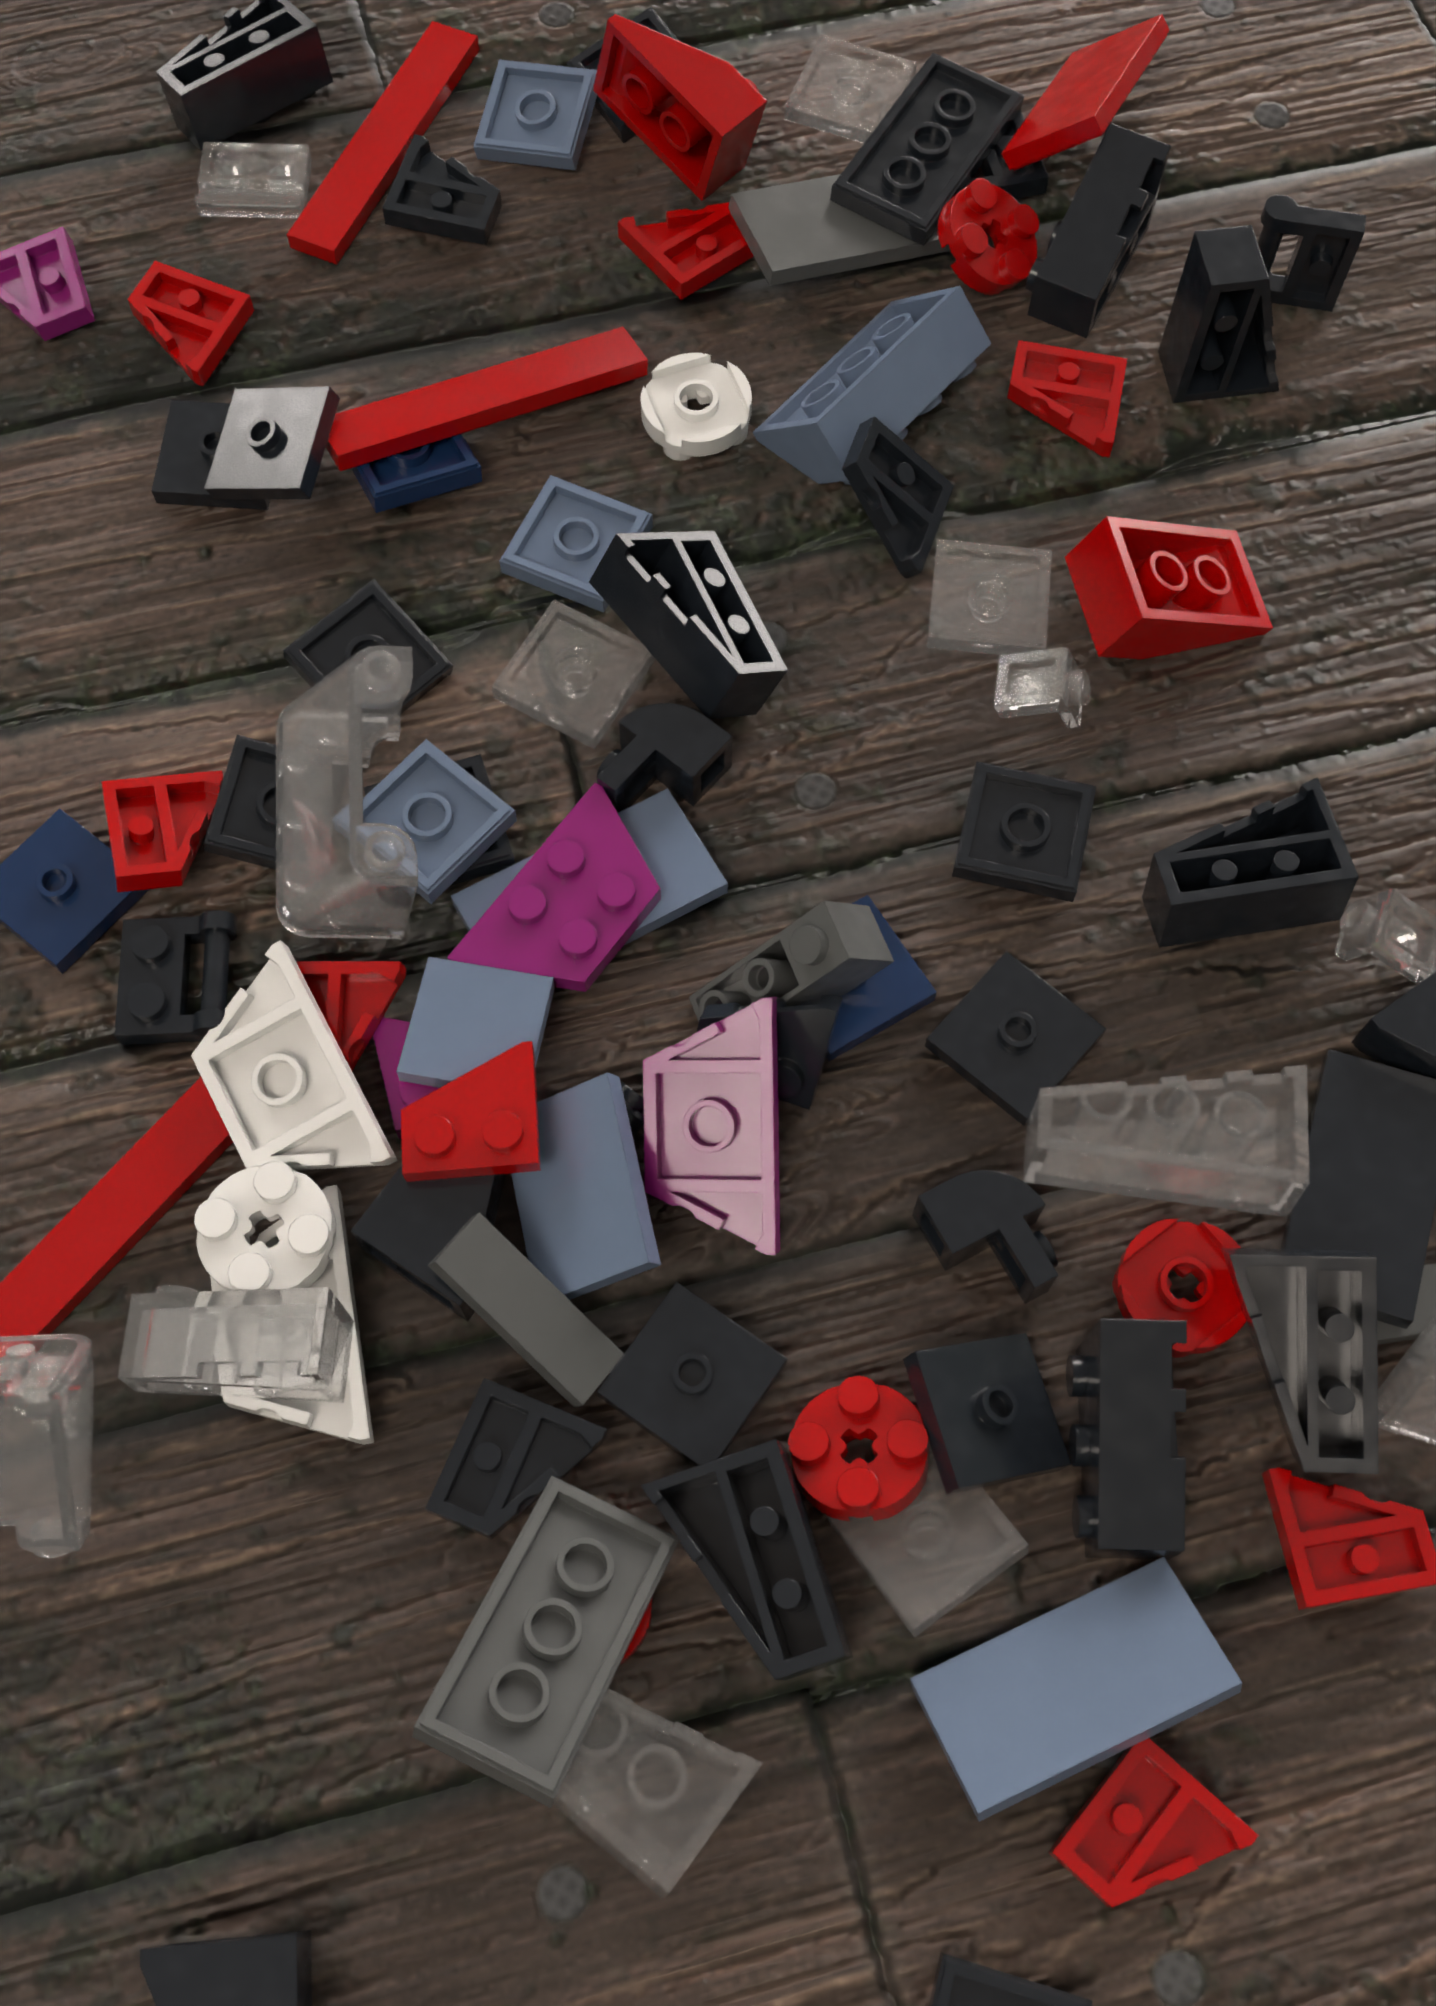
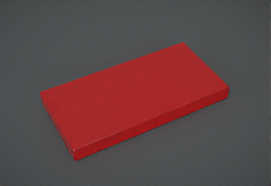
[1001,14,1170,170]

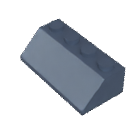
[752,286,991,485]

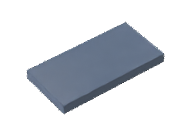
[451,788,728,945]
[910,1557,1242,1822]

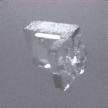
[994,647,1091,728]
[1335,888,1436,983]

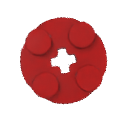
[938,178,1039,295]
[1112,1218,1246,1358]
[788,1376,930,1522]

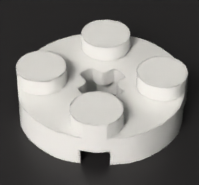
[640,352,752,461]
[194,1161,336,1302]

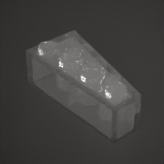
[1023,1065,1309,1217]
[433,1683,763,1900]

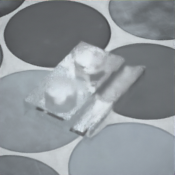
[194,142,312,219]

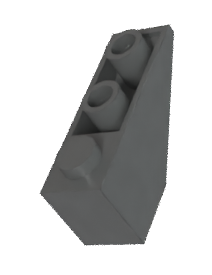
[689,901,894,1021]

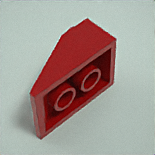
[593,14,767,201]
[1065,516,1273,660]

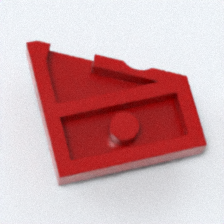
[618,202,754,300]
[127,261,254,386]
[1007,340,1128,457]
[101,770,224,892]
[296,961,406,1071]
[401,1041,541,1182]
[1262,1467,1436,1610]
[1048,1738,1259,1908]

